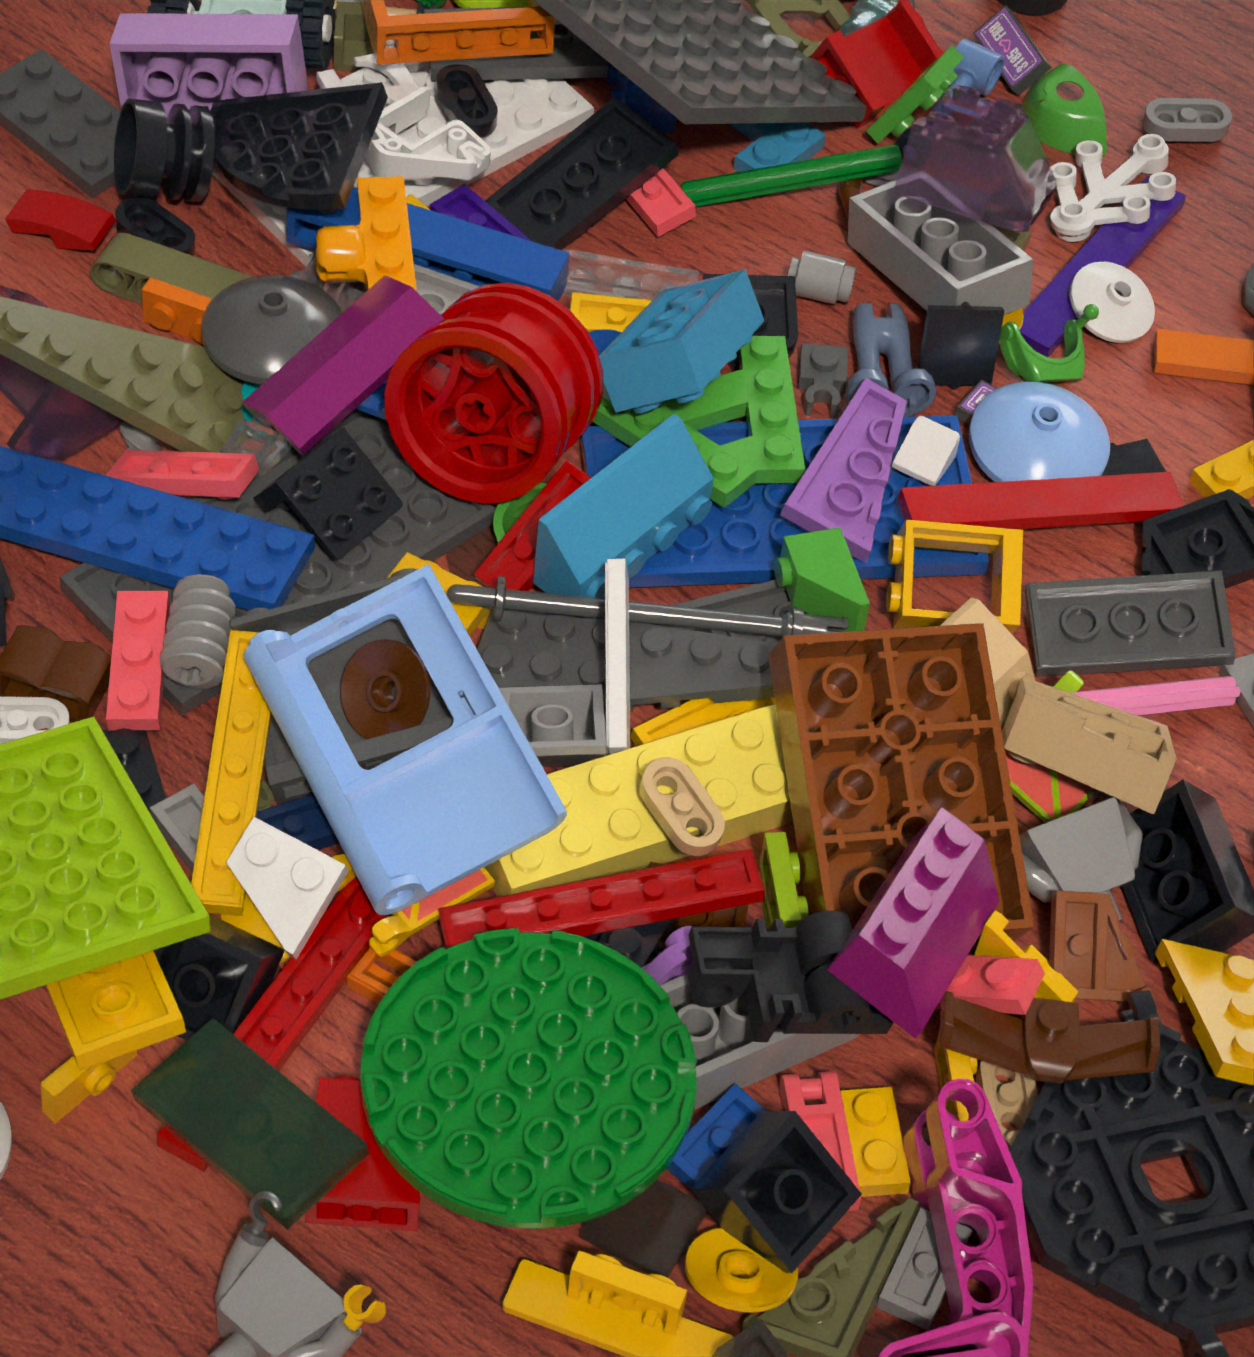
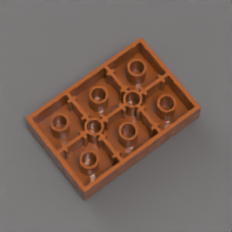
[768,623,1035,945]

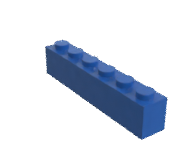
[286,187,570,302]

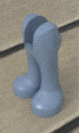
[847,302,936,417]

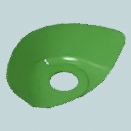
[1020,63,1107,157]

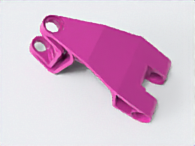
[876,1079,1034,1357]

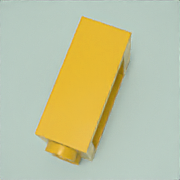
[886,520,1023,634]

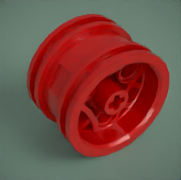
[384,283,603,504]

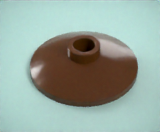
[341,639,431,739]

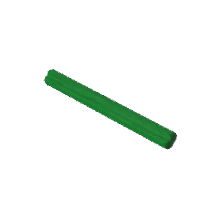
[681,145,902,207]

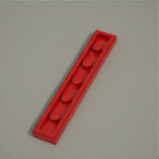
[898,472,1184,529]
[438,849,764,949]

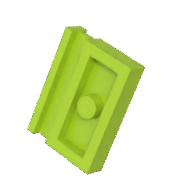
[759,832,808,931]

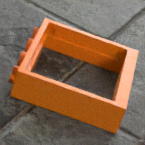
[359,0,555,65]

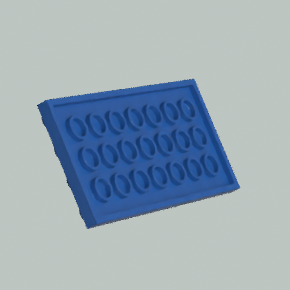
[580,415,989,587]

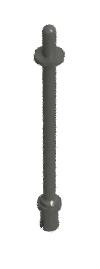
[447,576,848,638]

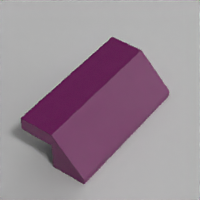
[242,275,445,456]

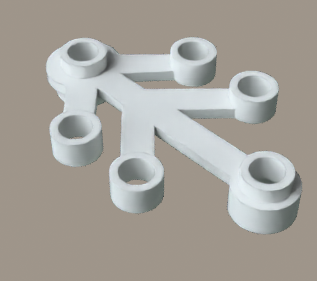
[1049,134,1176,242]

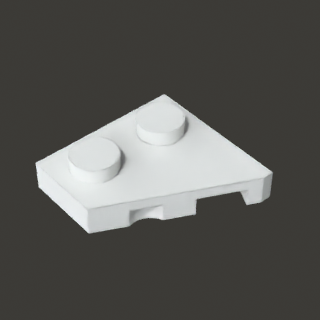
[226,817,349,960]

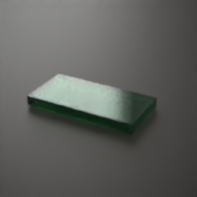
[131,1018,369,1230]

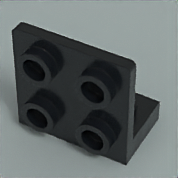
[253,427,403,561]

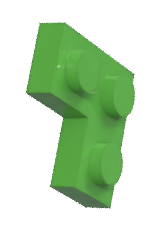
[866,45,964,143]

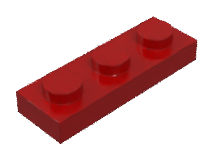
[474,460,592,591]

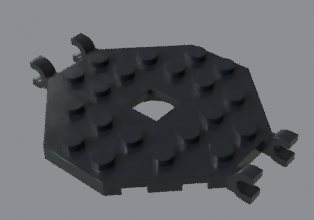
[1009,990,1254,1357]

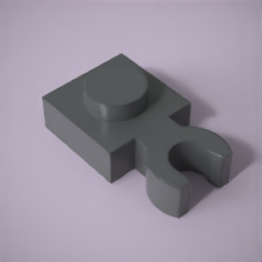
[798,343,848,418]

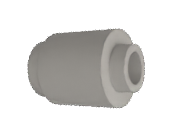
[788,250,856,305]

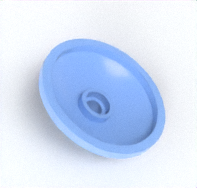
[969,382,1110,482]

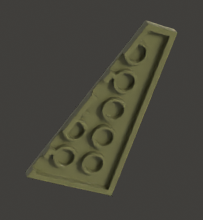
[0,296,245,453]

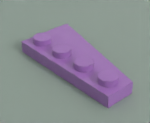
[780,378,907,563]

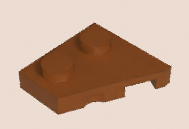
[1049,890,1153,1002]

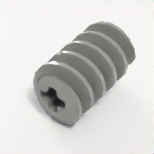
[160,574,236,689]

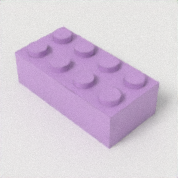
[109,13,309,119]

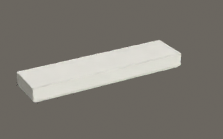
[605,559,630,755]

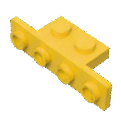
[503,1250,735,1357]

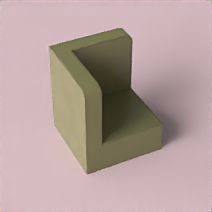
[334,1,374,72]

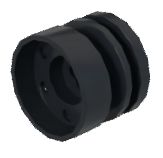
[114,99,215,202]

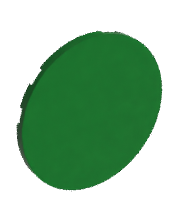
[360,928,697,1229]

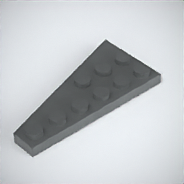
[463,608,777,714]

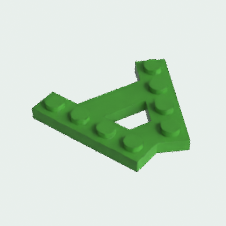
[592,336,805,508]

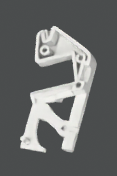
[316,40,491,181]

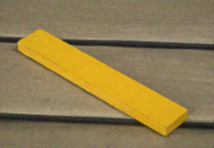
[191,630,272,916]

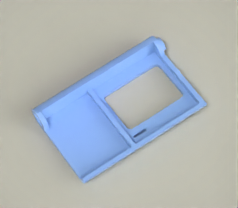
[243,564,567,915]

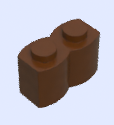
[0,625,111,722]

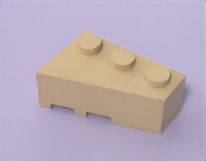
[1002,677,1177,815]

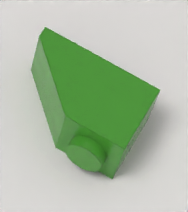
[774,527,870,632]

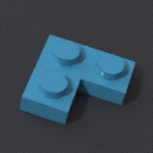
[729,122,826,172]

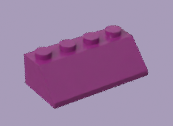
[827,807,999,1038]

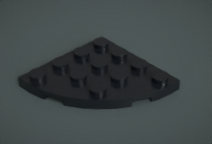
[210,82,388,213]

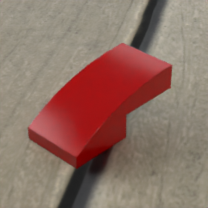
[5,189,116,250]

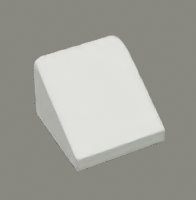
[892,415,960,486]

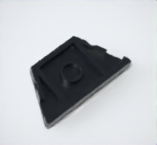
[1141,489,1254,589]

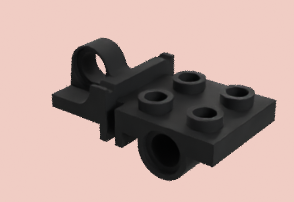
[687,911,894,1042]

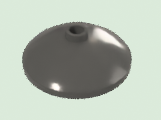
[201,275,342,384]

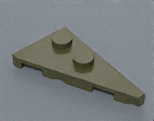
[742,1198,919,1357]

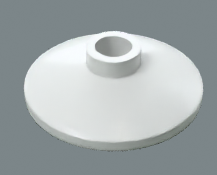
[1069,262,1155,343]

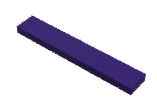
[1020,176,1186,357]

